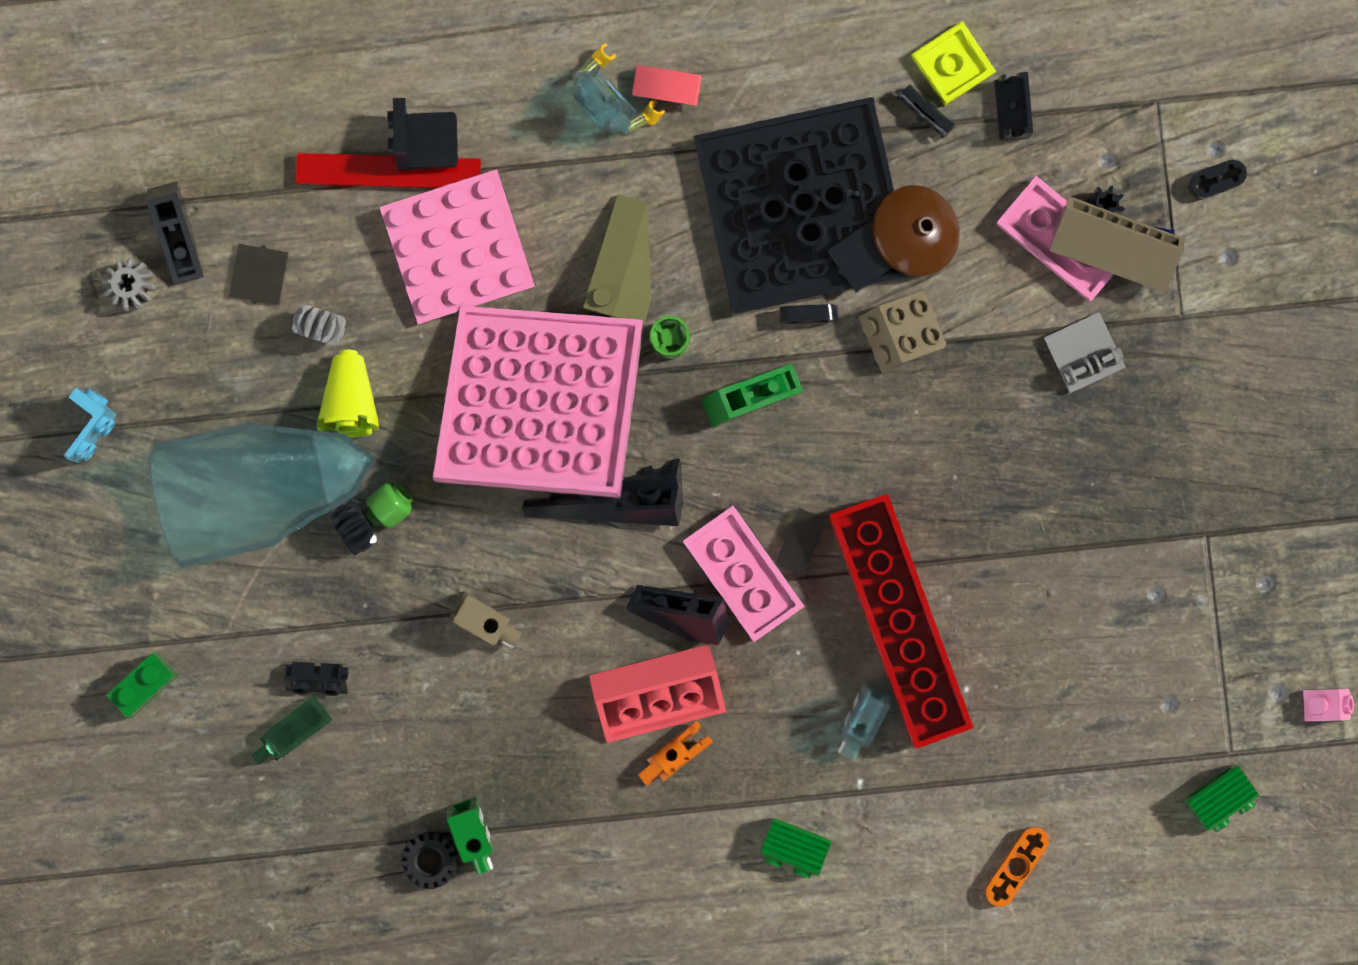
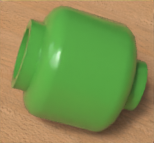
[366,483,413,528]

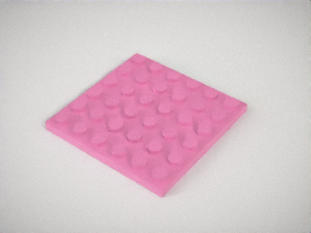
[433,306,644,498]

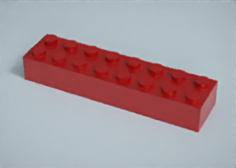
[828,493,974,750]

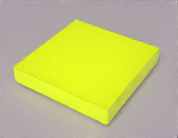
[911,21,996,107]

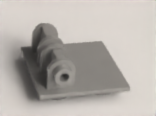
[1044,312,1126,393]

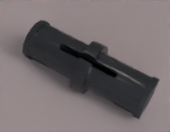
[897,84,956,139]

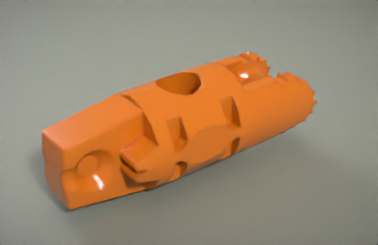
[638,721,713,786]

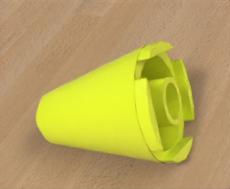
[317,350,379,438]

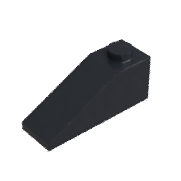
[146,181,204,285]
[626,585,729,646]

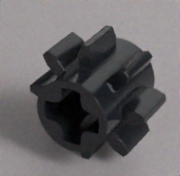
[1086,186,1125,213]

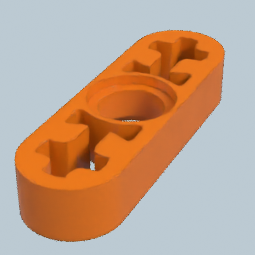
[985,827,1049,907]

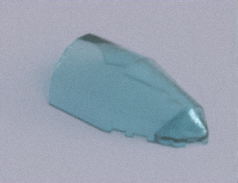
[149,423,374,567]

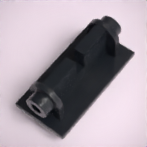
[283,661,349,696]

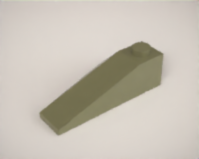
[583,194,652,328]

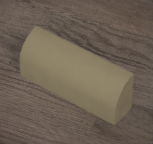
[1049,196,1185,293]

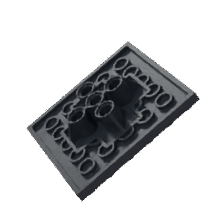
[693,97,913,316]

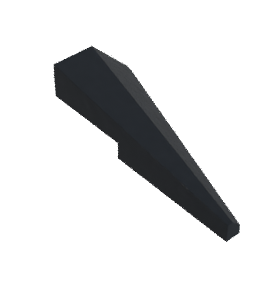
[522,459,683,526]

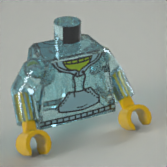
[573,44,665,136]

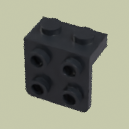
[387,98,458,171]

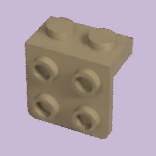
[859,291,946,373]

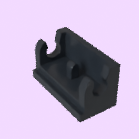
[994,72,1033,141]

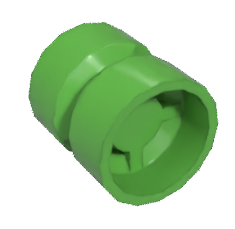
[650,316,690,360]

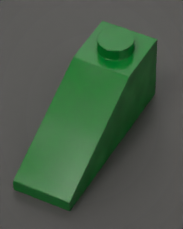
[701,363,804,428]

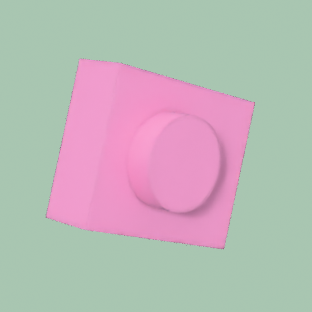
[1303,689,1354,721]

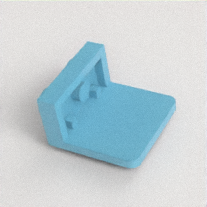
[64,387,117,463]

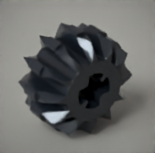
[329,501,377,555]

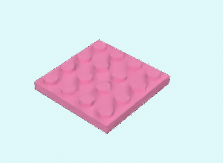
[380,169,535,325]

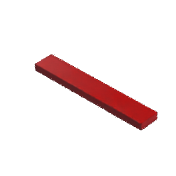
[296,153,482,189]

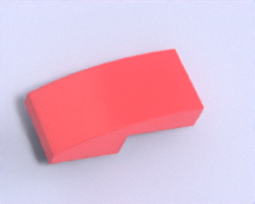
[632,65,702,106]

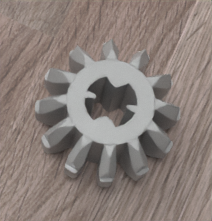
[102,258,156,311]
[292,304,346,346]

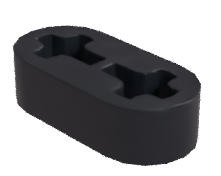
[1189,159,1247,200]
[779,304,838,324]

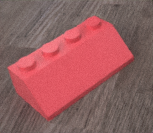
[589,644,726,743]

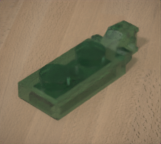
[251,695,333,765]

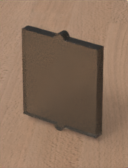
[229,244,289,305]

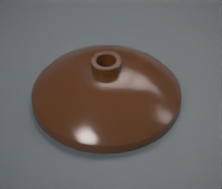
[872,185,960,277]

